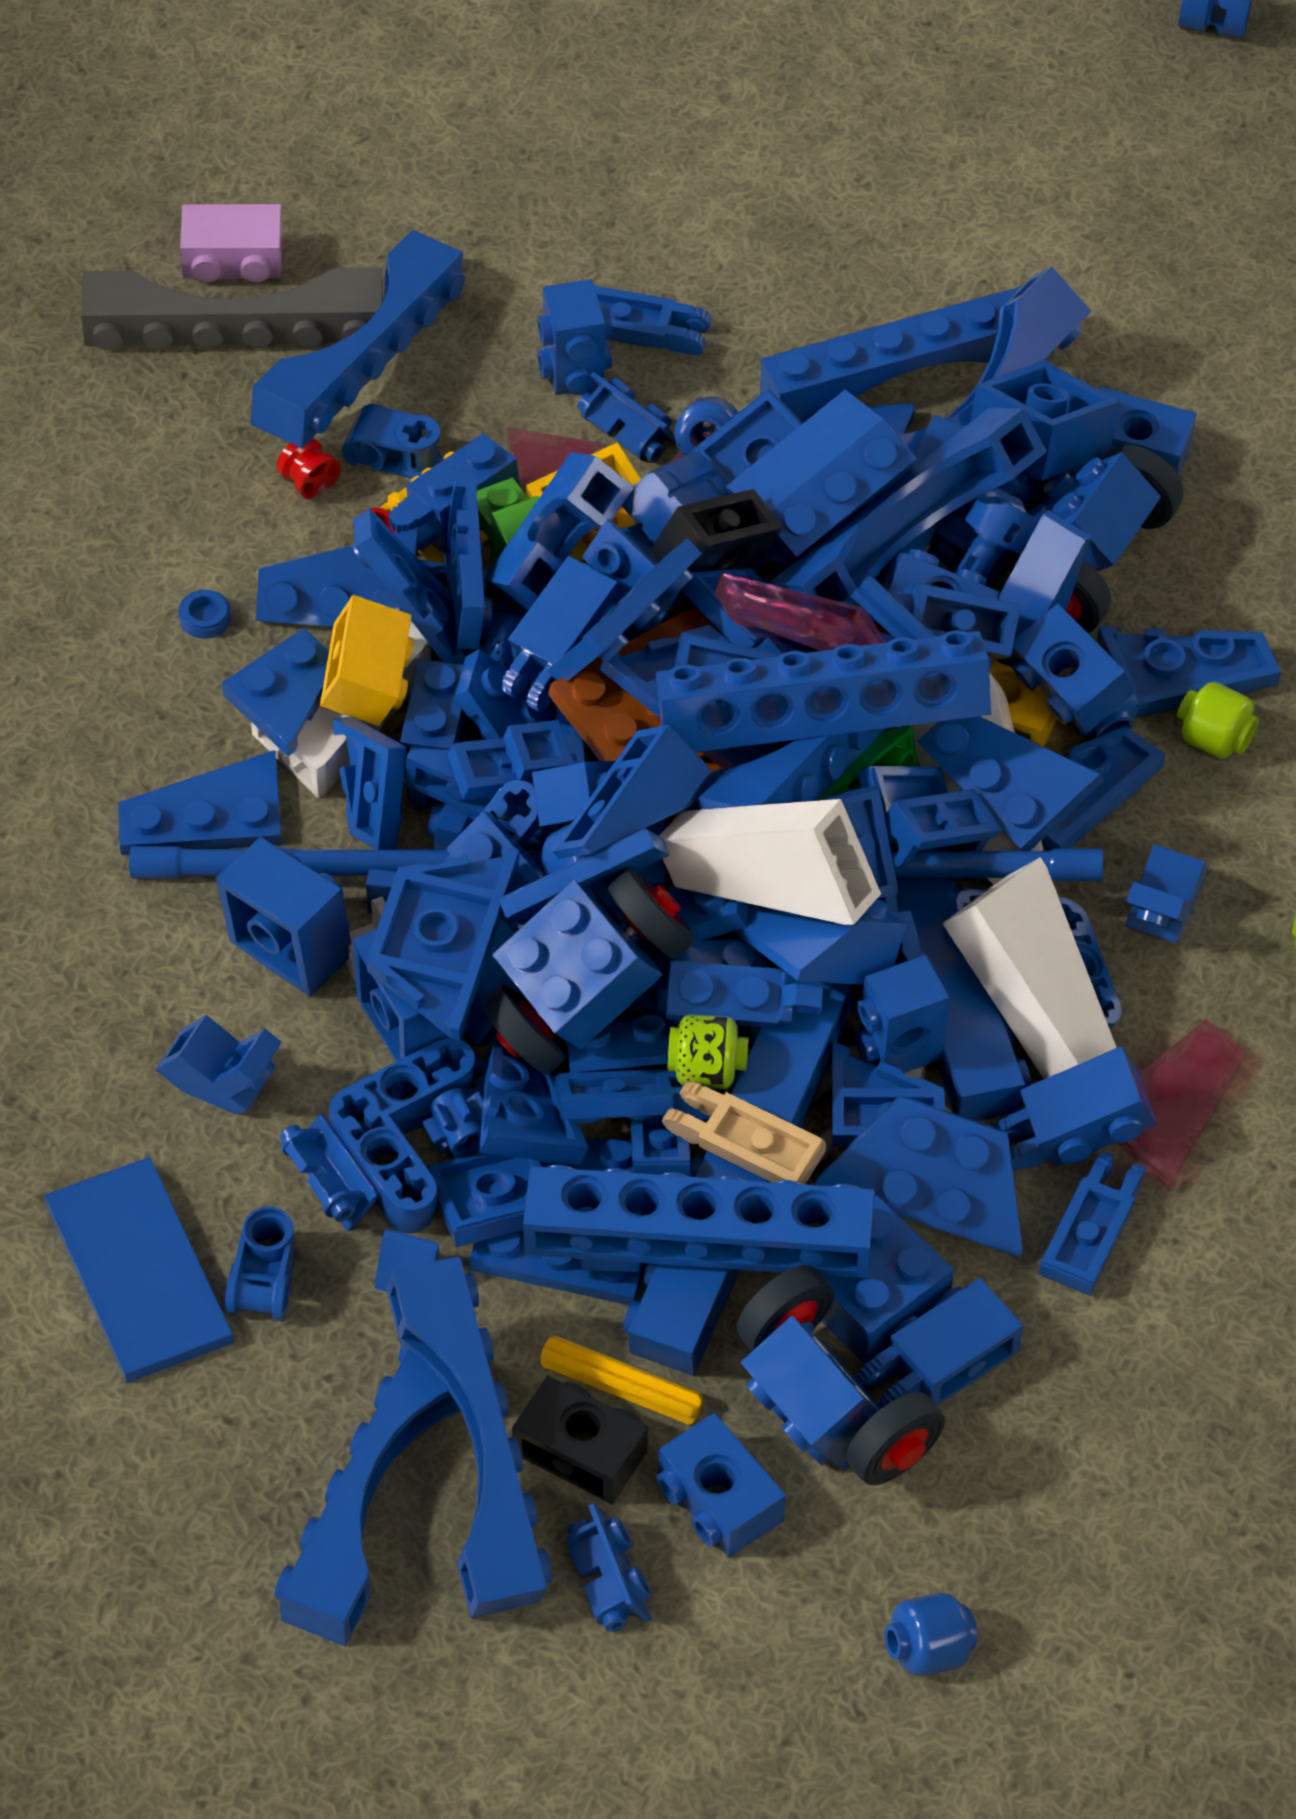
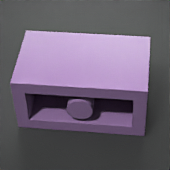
[180,204,283,282]

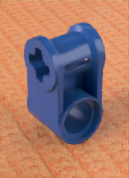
[342,404,443,479]
[225,1206,296,1321]

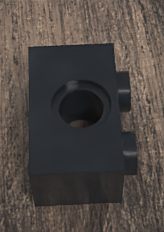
[651,489,783,572]
[512,1375,648,1505]

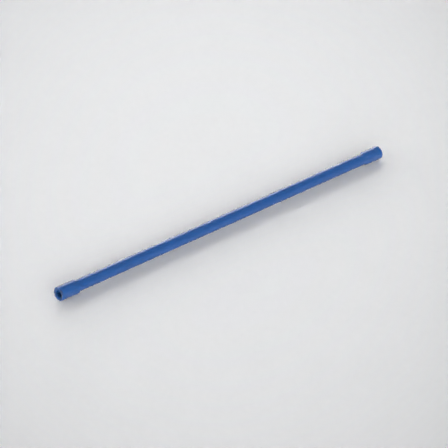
[129,846,1103,881]

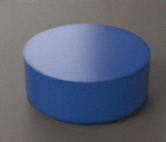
[178,590,231,639]

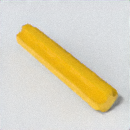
[541,1336,703,1425]

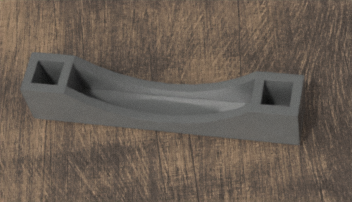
[81,268,383,350]

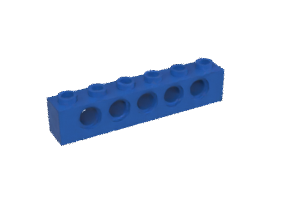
[656,630,991,752]
[523,1165,874,1278]

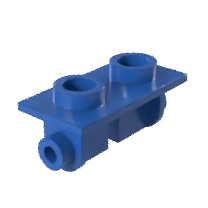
[577,372,676,462]
[582,519,689,627]
[280,1113,380,1232]
[566,1503,652,1632]

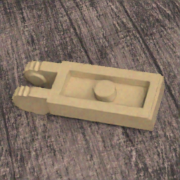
[662,1081,826,1185]

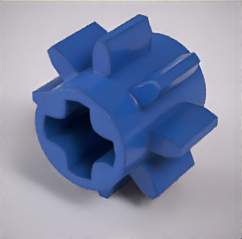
[423,1088,483,1158]

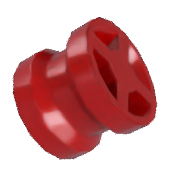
[276,437,341,500]

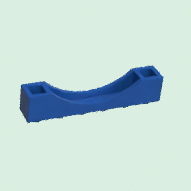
[251,230,465,448]
[897,266,1091,454]
[760,286,1054,423]
[768,408,1047,630]
[699,630,895,809]
[386,1256,552,1619]
[274,1336,491,1647]

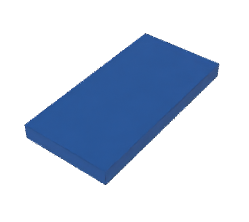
[45,1157,234,1383]

